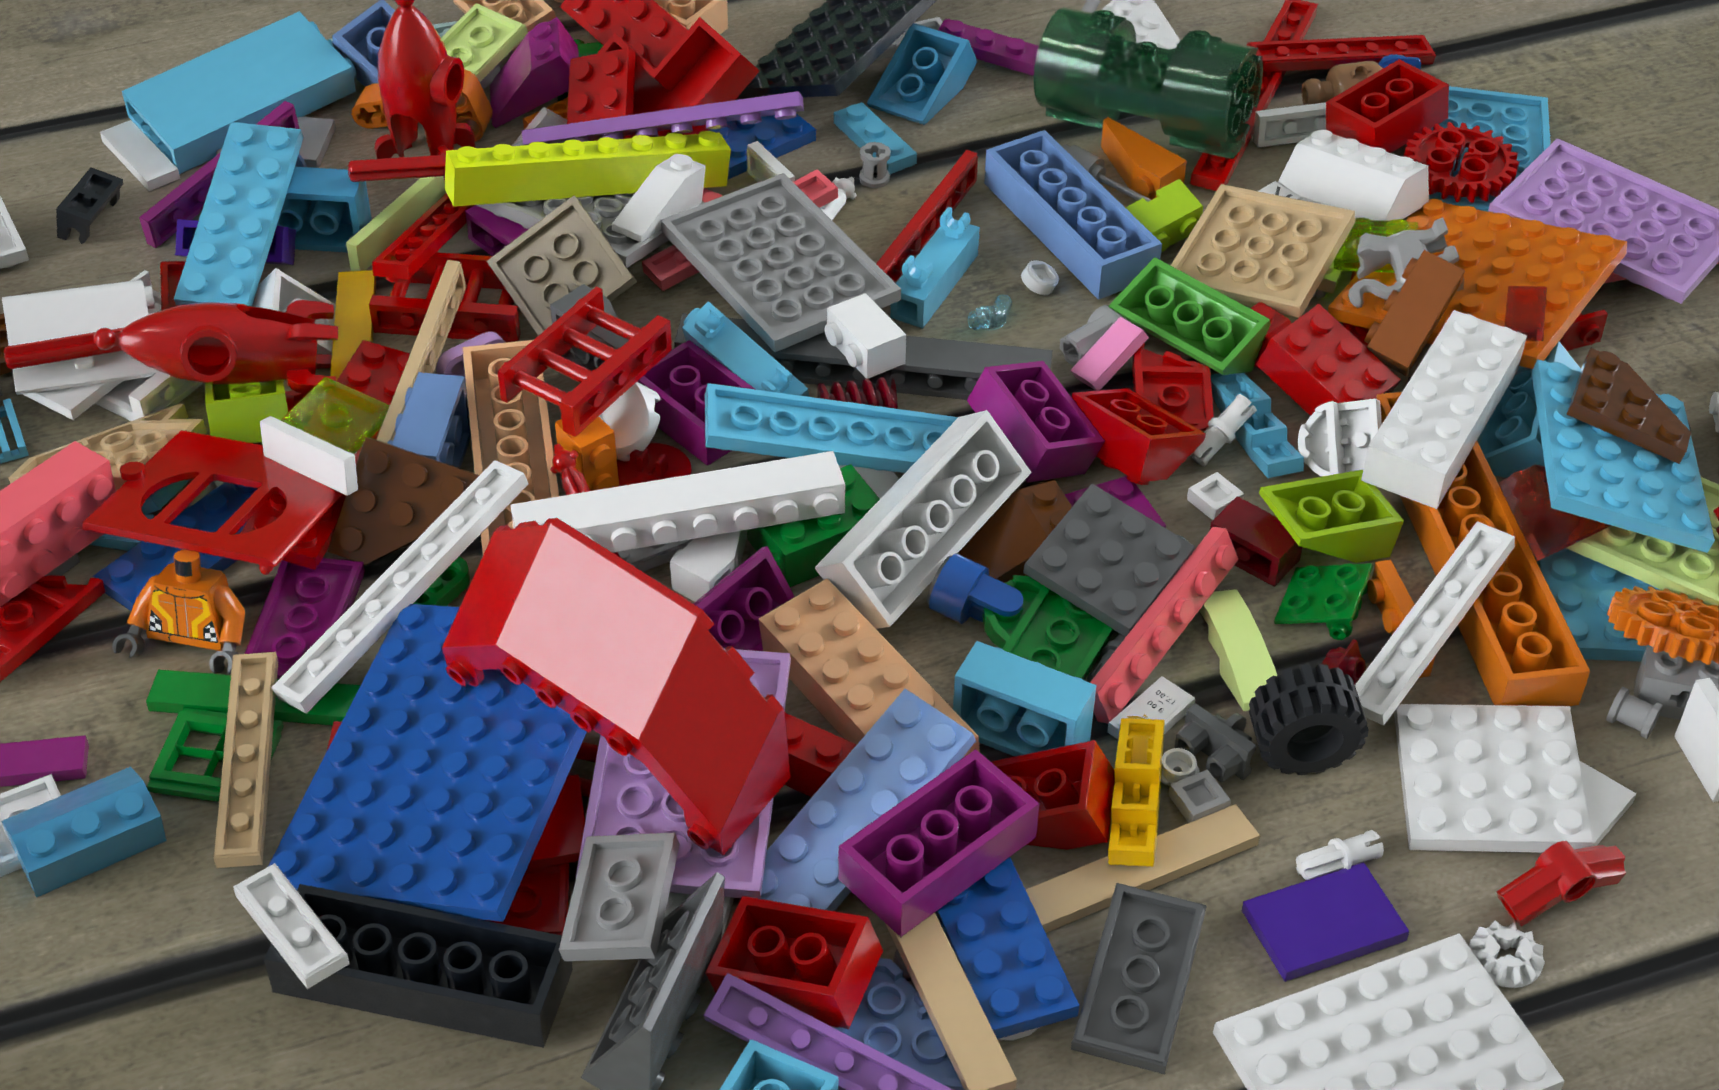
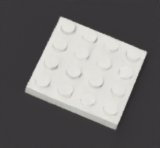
[1394,704,1594,853]

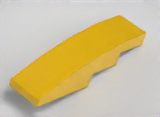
[1108,718,1165,867]

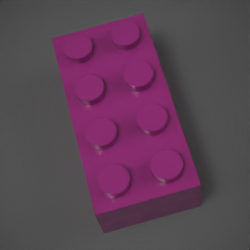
[838,749,1039,937]

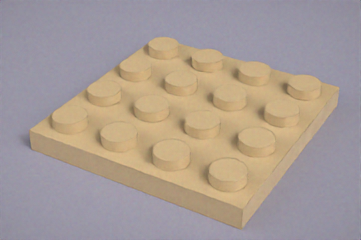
[1170,184,1355,318]

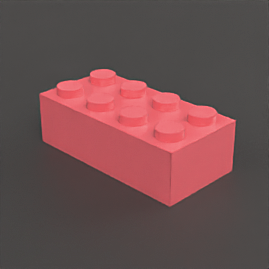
[0,441,116,607]

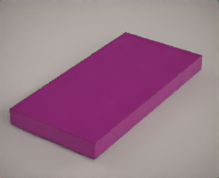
[244,558,365,679]

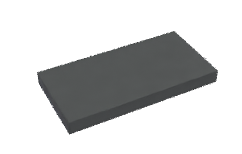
[1071,883,1207,1074]

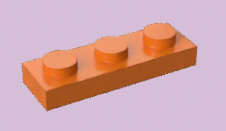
[1367,559,1436,678]

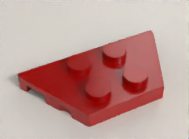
[1132,343,1214,432]
[0,575,105,682]

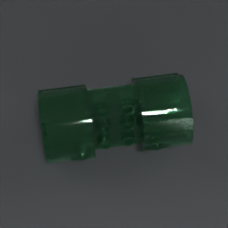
[1034,7,1263,159]

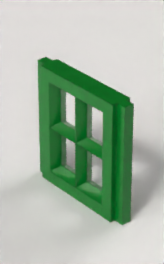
[147,707,284,802]

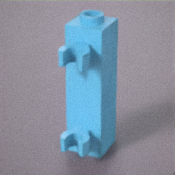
[890,207,980,329]
[682,301,809,397]

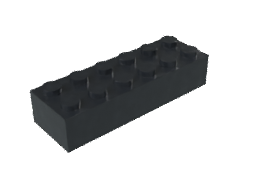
[264,884,573,1048]

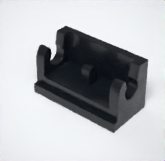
[56,167,123,244]

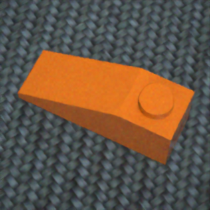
[1101,117,1187,200]

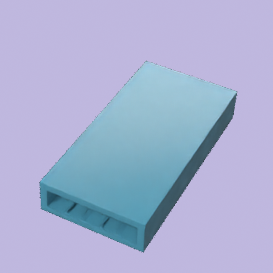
[122,11,356,174]

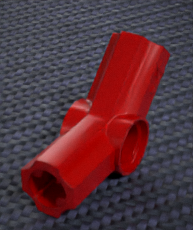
[1496,841,1626,927]

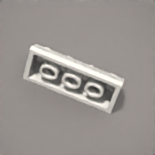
[1278,130,1429,232]

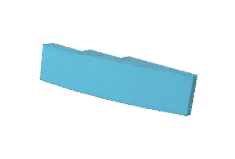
[1211,373,1304,478]

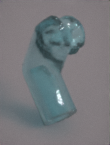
[967,294,1013,330]

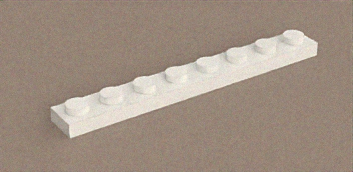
[271,460,529,714]

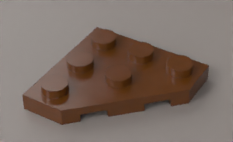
[1567,348,1691,464]
[327,437,480,565]

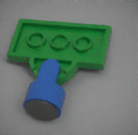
[927,553,1115,680]

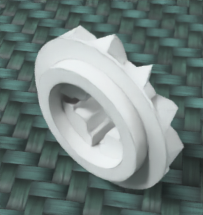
[1469,920,1545,988]

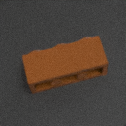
[1364,249,1465,376]

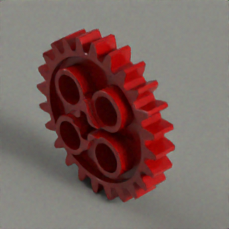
[1404,122,1519,203]

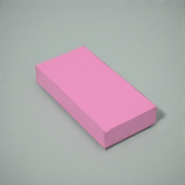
[1070,317,1149,391]

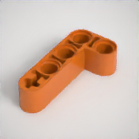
[351,69,493,141]

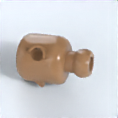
[1302,61,1383,105]

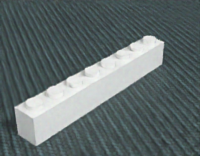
[510,451,845,553]

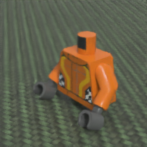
[112,549,245,674]

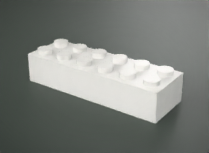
[1361,310,1527,509]
[815,410,1031,629]

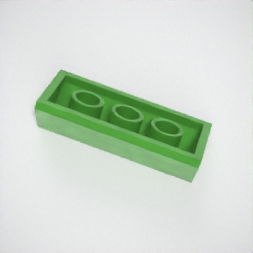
[1108,257,1271,375]

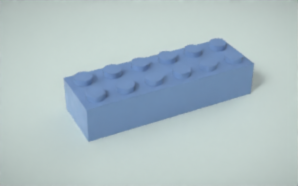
[984,130,1162,300]

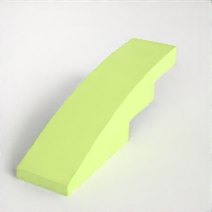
[1199,589,1277,711]

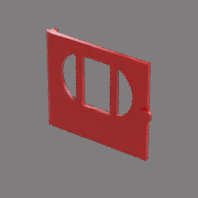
[82,430,357,575]

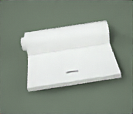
[2,279,158,395]

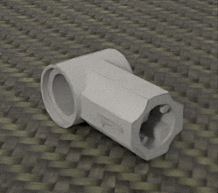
[1060,305,1130,366]

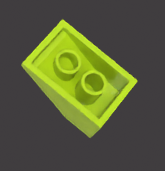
[205,380,290,445]
[1259,470,1404,563]

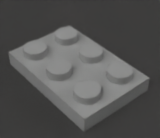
[559,832,680,961]

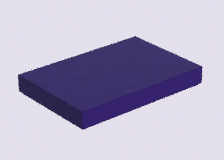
[1241,862,1410,982]

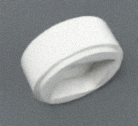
[1021,260,1059,295]

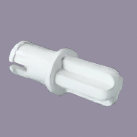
[1296,830,1384,880]

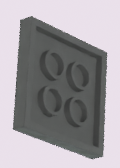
[1023,484,1195,637]

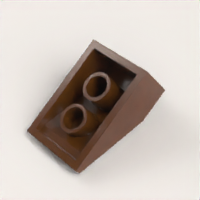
[957,480,1072,583]

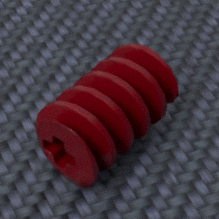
[817,378,898,409]

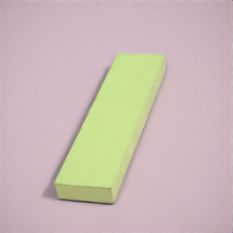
[346,176,446,271]

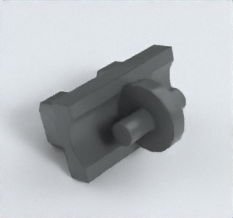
[1174,703,1257,782]

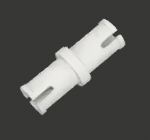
[1191,394,1257,466]

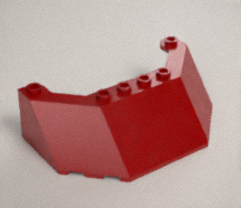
[442,517,791,856]

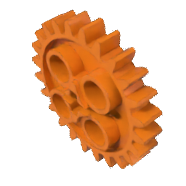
[1607,586,1719,665]

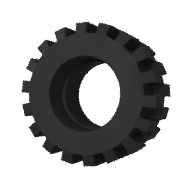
[1249,664,1369,775]

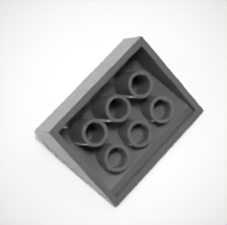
[581,872,725,1090]

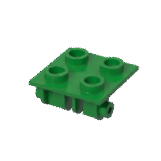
[1274,563,1373,640]

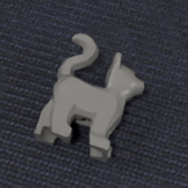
[1348,218,1464,308]

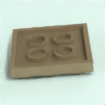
[487,195,637,336]

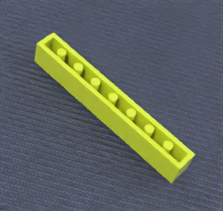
[445,131,731,207]

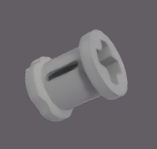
[859,142,891,188]
[1606,686,1664,739]

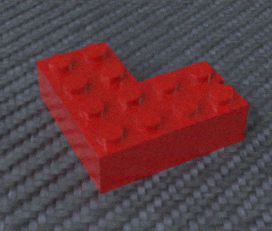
[597,17,760,137]

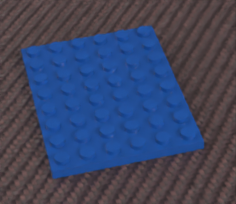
[268,604,587,922]

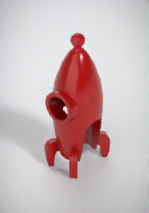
[374,0,475,183]
[93,300,338,394]

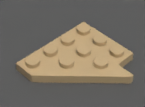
[8,404,207,490]

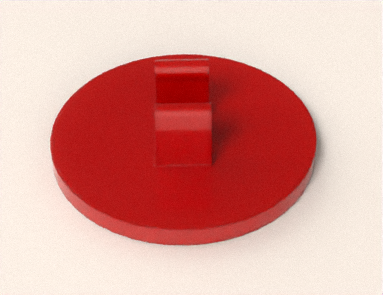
[617,443,692,486]

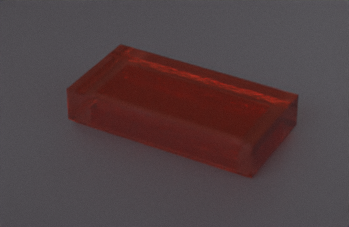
[1504,286,1547,341]

